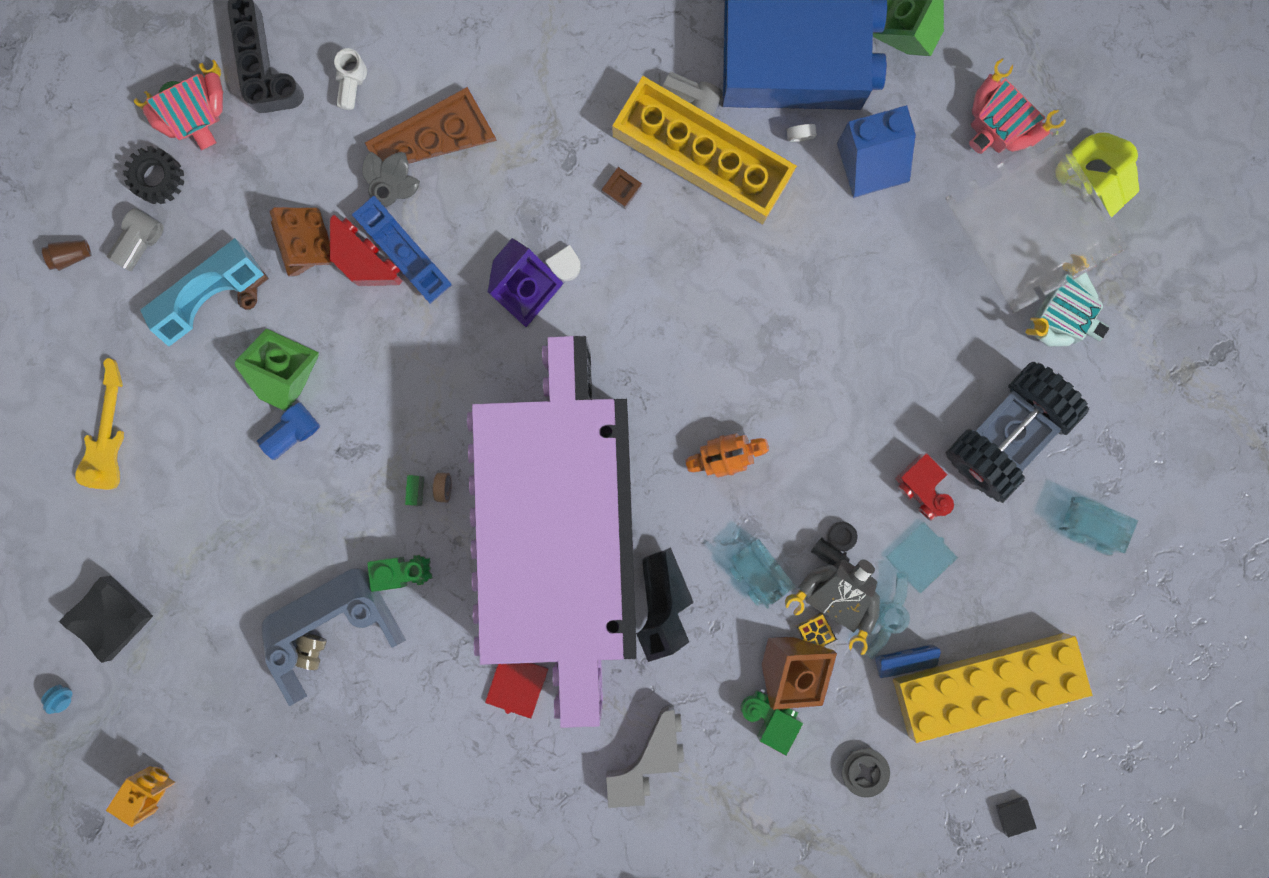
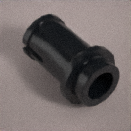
[810,537,850,565]

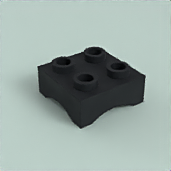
[58,576,153,663]

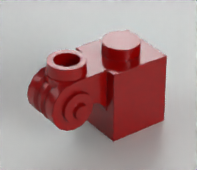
[895,453,954,521]

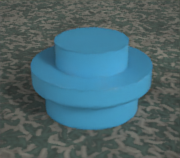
[41,685,73,714]

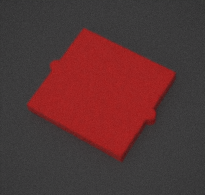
[485,663,549,719]

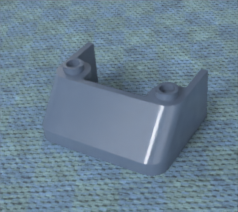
[261,568,406,707]

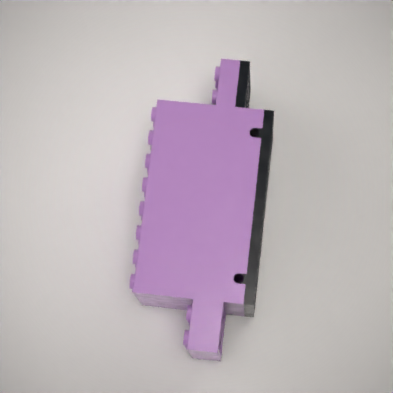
[467,336,637,728]

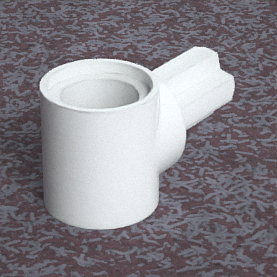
[334,48,367,110]

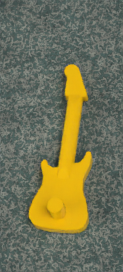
[75,358,124,490]

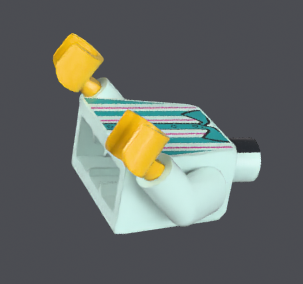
[1025,254,1109,347]

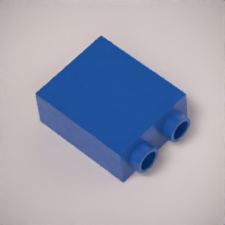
[723,0,887,110]

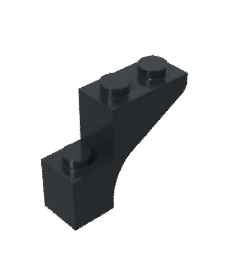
[636,547,694,662]

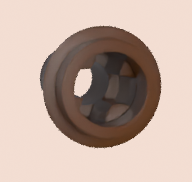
[42,239,92,271]

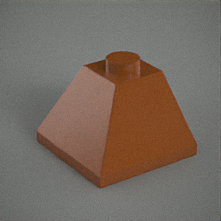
[761,637,837,710]

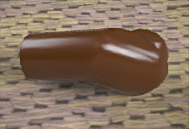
[237,268,269,310]

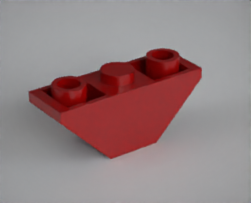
[330,215,403,286]

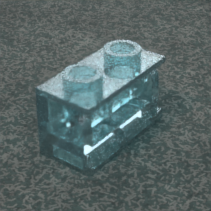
[1059,497,1139,556]
[728,538,796,609]

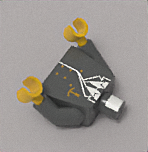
[785,559,880,655]

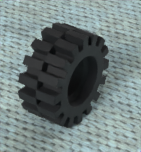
[123,146,184,204]

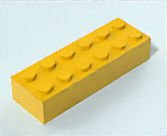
[612,76,797,225]
[893,633,1093,743]

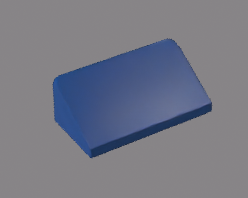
[875,644,941,678]

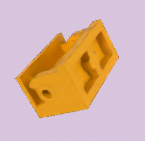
[106,766,175,828]

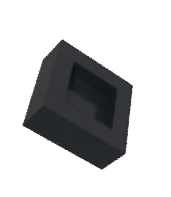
[996,797,1037,838]

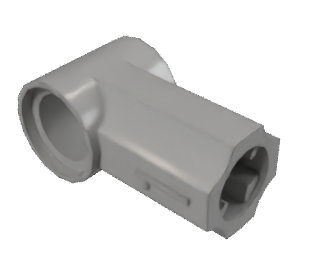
[663,71,723,116]
[106,208,163,271]

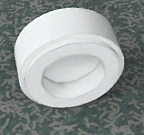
[786,124,817,142]

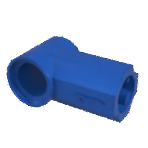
[257,402,320,460]

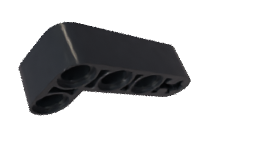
[227,0,304,113]

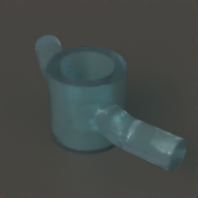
[865,572,910,660]

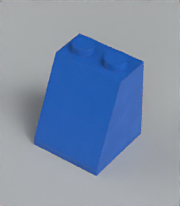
[837,105,916,198]

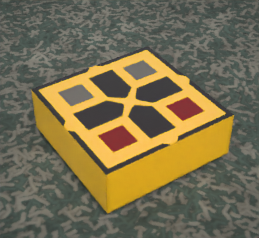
[796,612,837,647]

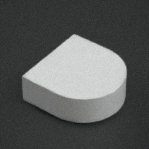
[546,245,581,281]

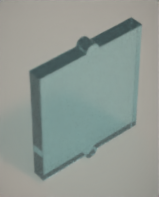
[886,522,958,593]

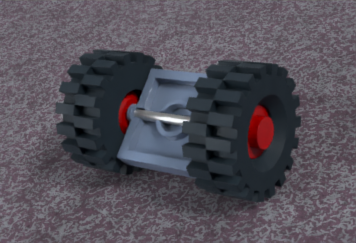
[945,362,1089,503]

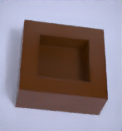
[601,167,642,209]

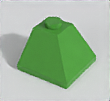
[873,0,944,56]
[235,329,319,411]

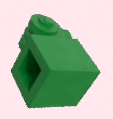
[367,555,433,592]
[740,690,803,756]

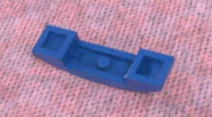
[352,196,452,304]

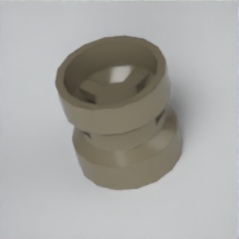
[295,633,327,670]

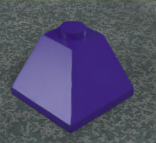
[487,238,564,327]

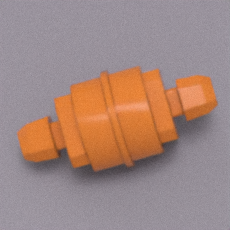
[685,433,769,478]

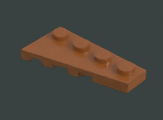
[365,87,497,164]

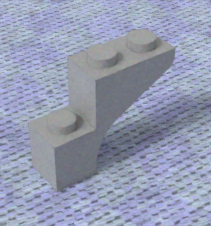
[606,706,684,808]

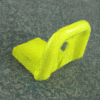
[1055,132,1139,218]

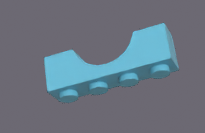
[140,238,264,346]

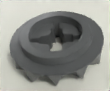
[841,748,890,798]

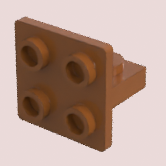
[269,207,333,276]

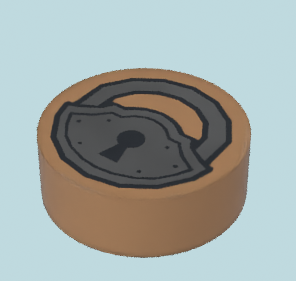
[433,472,452,503]

